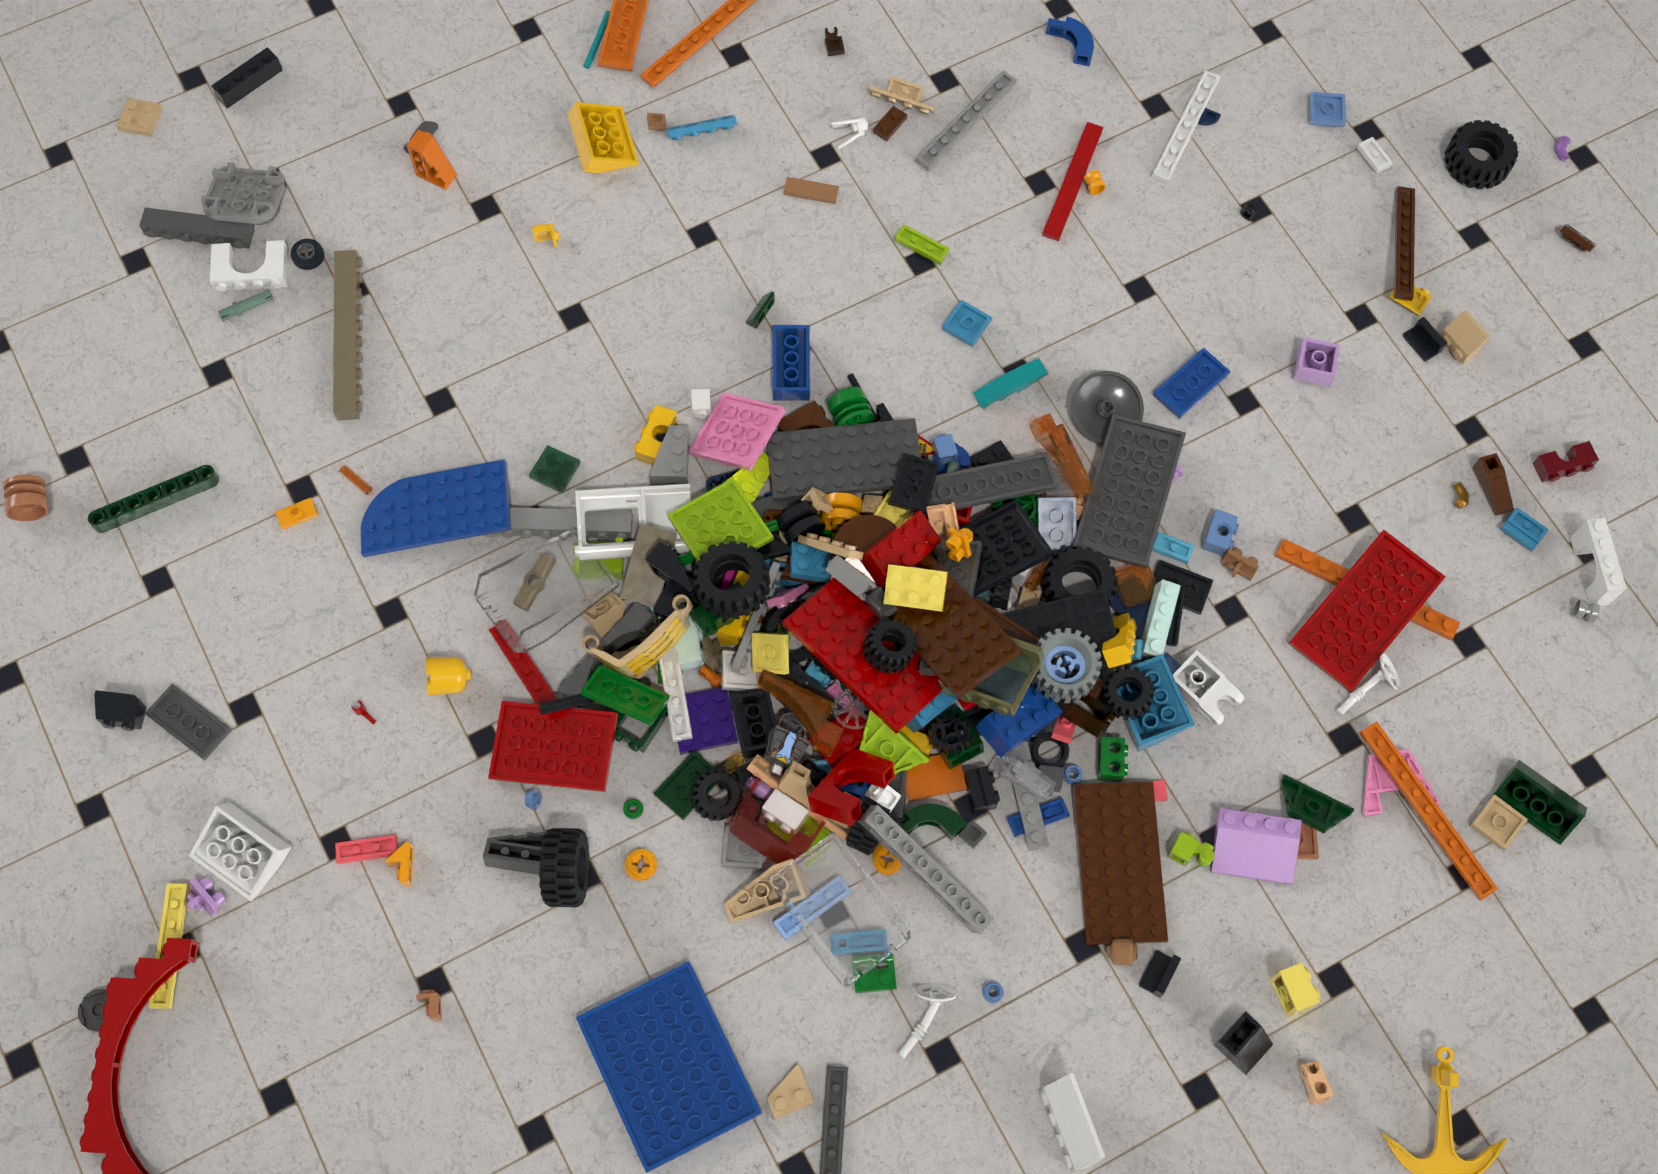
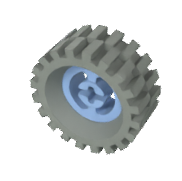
[1032,628,1102,703]

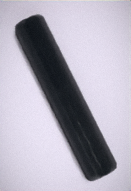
[1167,590,1185,647]

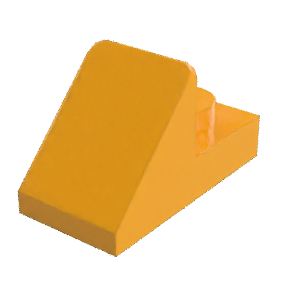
[385,842,414,886]

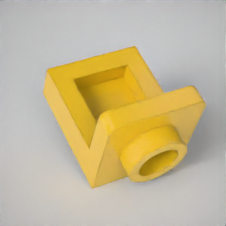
[532,223,560,248]

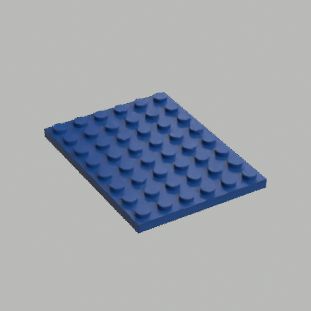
[576,961,762,1173]

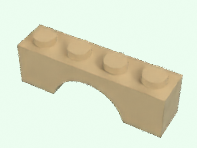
[778,761,862,829]

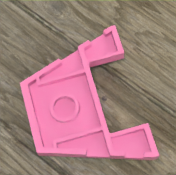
[1362,749,1441,817]

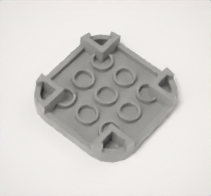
[201,162,285,224]

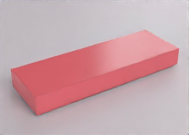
[335,834,398,864]

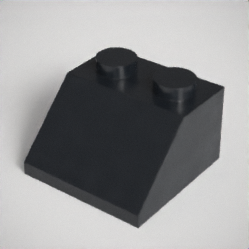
[94,690,147,731]

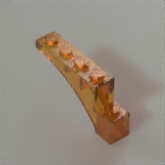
[1029,413,1095,499]
[757,669,844,758]

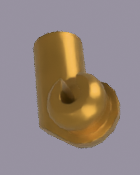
[1453,482,1469,509]

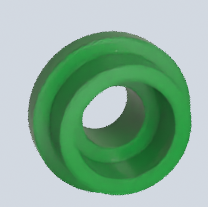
[623,799,643,819]

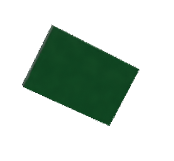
[653,751,717,820]

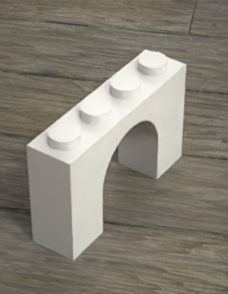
[210,240,289,292]
[1570,518,1627,606]

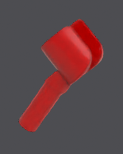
[351,700,376,725]

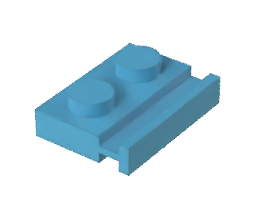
[1500,507,1549,552]

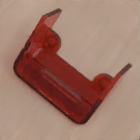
[729,777,826,866]

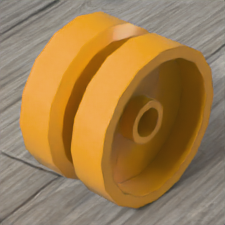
[820,492,863,531]

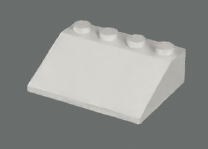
[189,802,291,901]
[1040,1073,1105,1172]

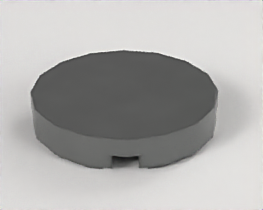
[78,989,107,1032]

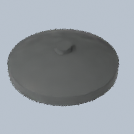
[1070,371,1144,445]

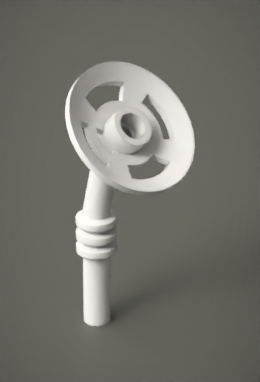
[1336,654,1401,716]
[898,984,957,1059]

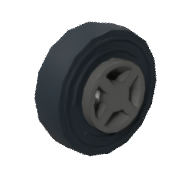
[291,238,324,270]

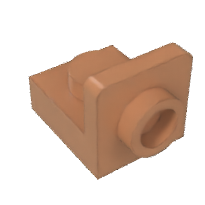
[416,990,442,1022]

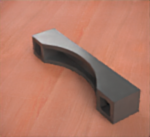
[557,602,659,709]

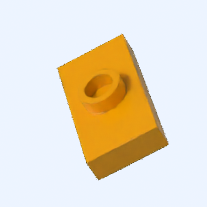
[275,498,319,530]

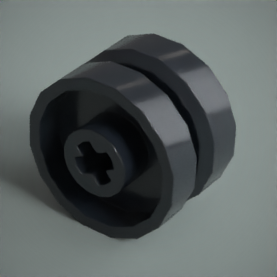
[777,501,826,546]

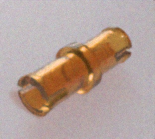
[1025,559,1050,592]

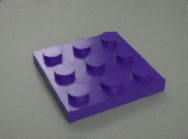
[677,687,738,755]

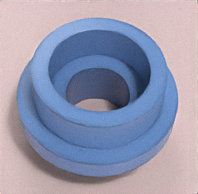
[1063,765,1083,785]
[525,789,541,810]
[983,982,1004,1003]

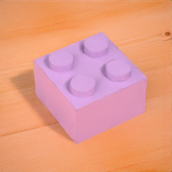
[1293,337,1340,387]

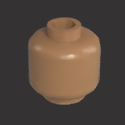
[1107,938,1138,966]

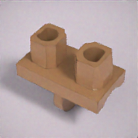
[1221,547,1259,581]

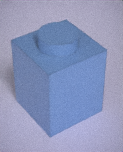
[932,434,958,466]

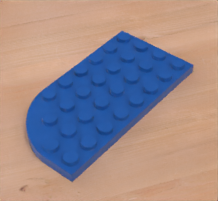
[361,459,511,557]

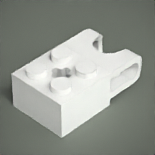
[1173,650,1244,726]

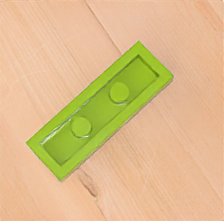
[894,224,950,265]

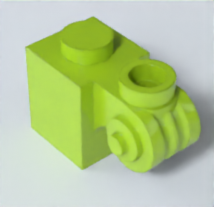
[1168,832,1215,867]

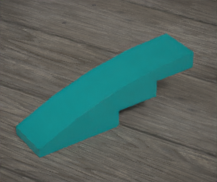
[973,358,1049,409]

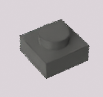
[959,820,987,849]

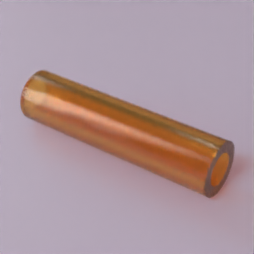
[339,465,373,495]

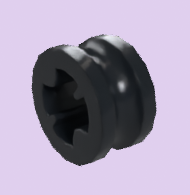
[1240,203,1258,221]

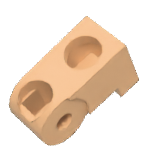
[1299,1060,1334,1105]

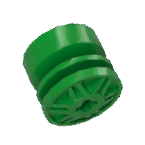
[827,387,875,426]

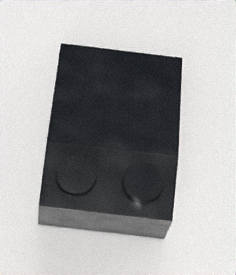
[645,541,700,604]

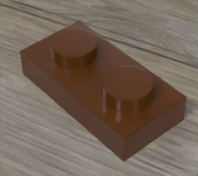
[873,106,907,141]
[1561,224,1596,252]

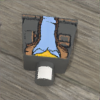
[764,725,811,777]

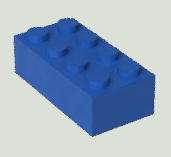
[773,325,810,401]
[976,683,1063,758]

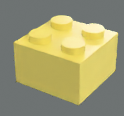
[1270,963,1320,1018]

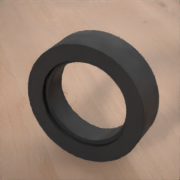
[761,604,811,663]

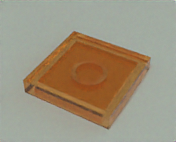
[1115,564,1157,608]

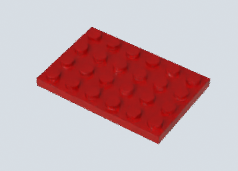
[488,701,618,792]

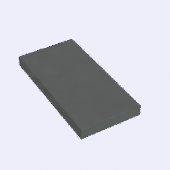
[145,684,232,761]

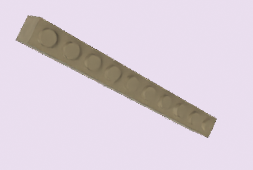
[333,250,363,421]

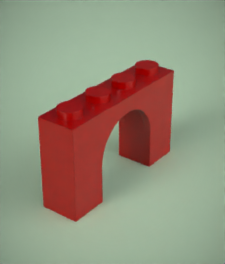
[808,748,895,826]

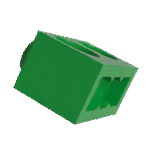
[1098,736,1128,782]

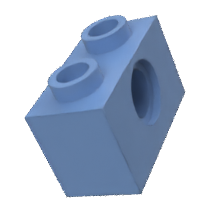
[1202,509,1239,556]

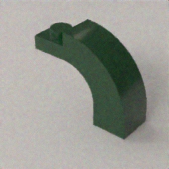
[899,804,967,841]

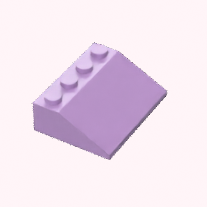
[1211,808,1301,885]

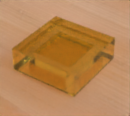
[724,753,744,774]

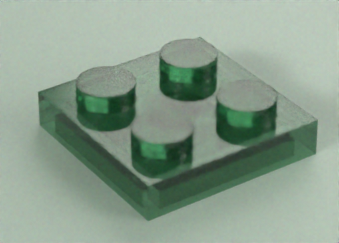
[529,445,581,494]

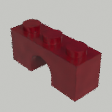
[1532,441,1599,483]

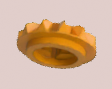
[873,844,902,875]
[625,849,657,882]

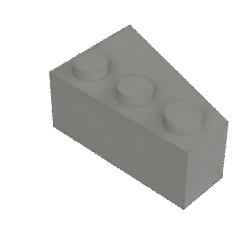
[649,425,689,486]

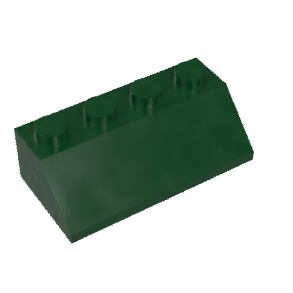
[1492,760,1587,845]

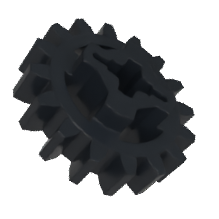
[928,714,972,756]

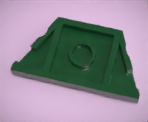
[1280,774,1354,833]

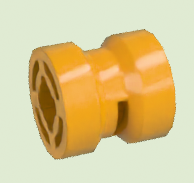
[1083,170,1106,195]

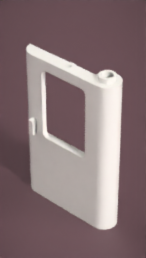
[575,484,691,561]

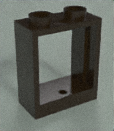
[1059,692,1116,737]

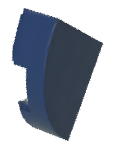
[1198,108,1221,126]

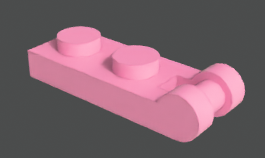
[766,584,810,609]

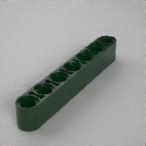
[88,465,219,533]

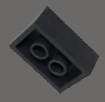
[730,689,777,759]

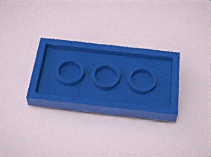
[1153,348,1231,419]

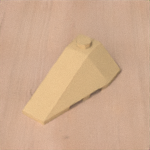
[724,858,810,923]

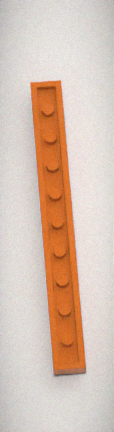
[640,0,756,88]
[1275,539,1460,641]
[1359,721,1498,901]

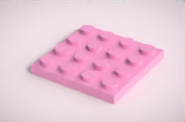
[688,392,786,471]

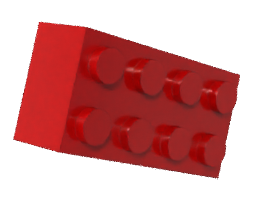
[860,510,942,588]

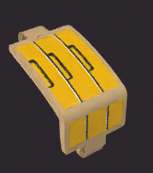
[582,594,693,679]

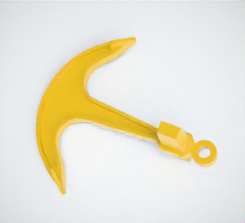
[1381,1046,1507,1174]

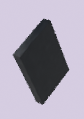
[888,453,940,515]
[1147,560,1213,615]

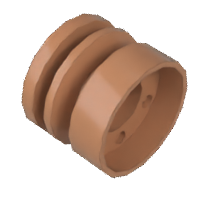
[3,474,48,521]

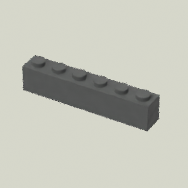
[139,207,255,249]

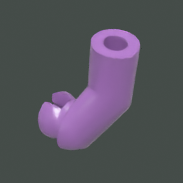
[1554,136,1570,161]

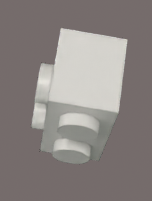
[762,789,809,835]

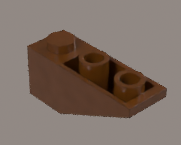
[1472,453,1514,516]

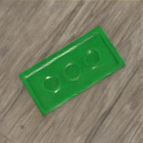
[580,665,670,726]

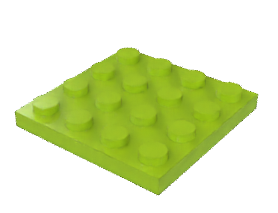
[667,478,774,561]

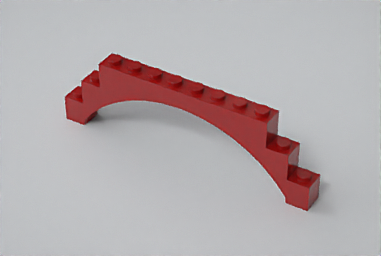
[80,938,199,1174]

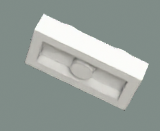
[1357,137,1393,173]

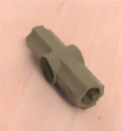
[512,553,556,611]

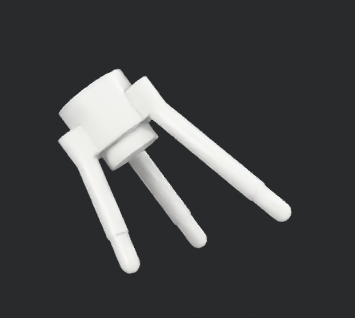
[830,117,868,149]

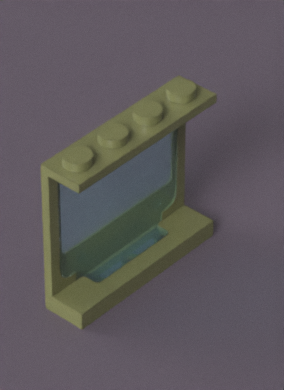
[938,637,1045,717]

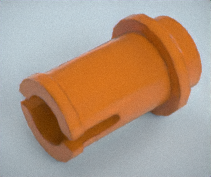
[698,665,721,688]

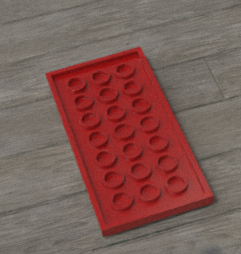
[1288,529,1446,693]
[782,578,942,734]

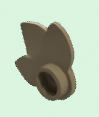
[702,637,722,672]

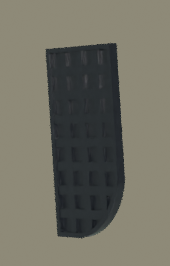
[1002,588,1124,690]

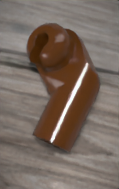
[763,509,783,523]

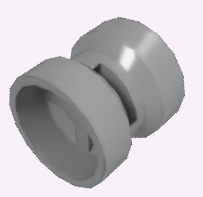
[1573,599,1600,623]

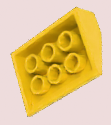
[568,102,639,173]

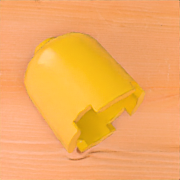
[426,657,471,696]

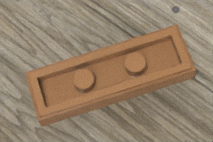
[784,177,839,204]

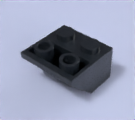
[1214,1012,1273,1075]

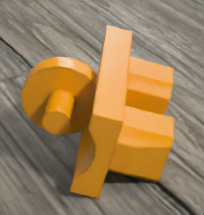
[946,526,973,562]

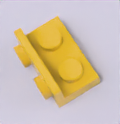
[1388,283,1432,316]

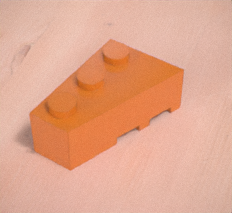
[406,130,457,190]

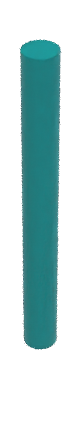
[583,10,610,69]

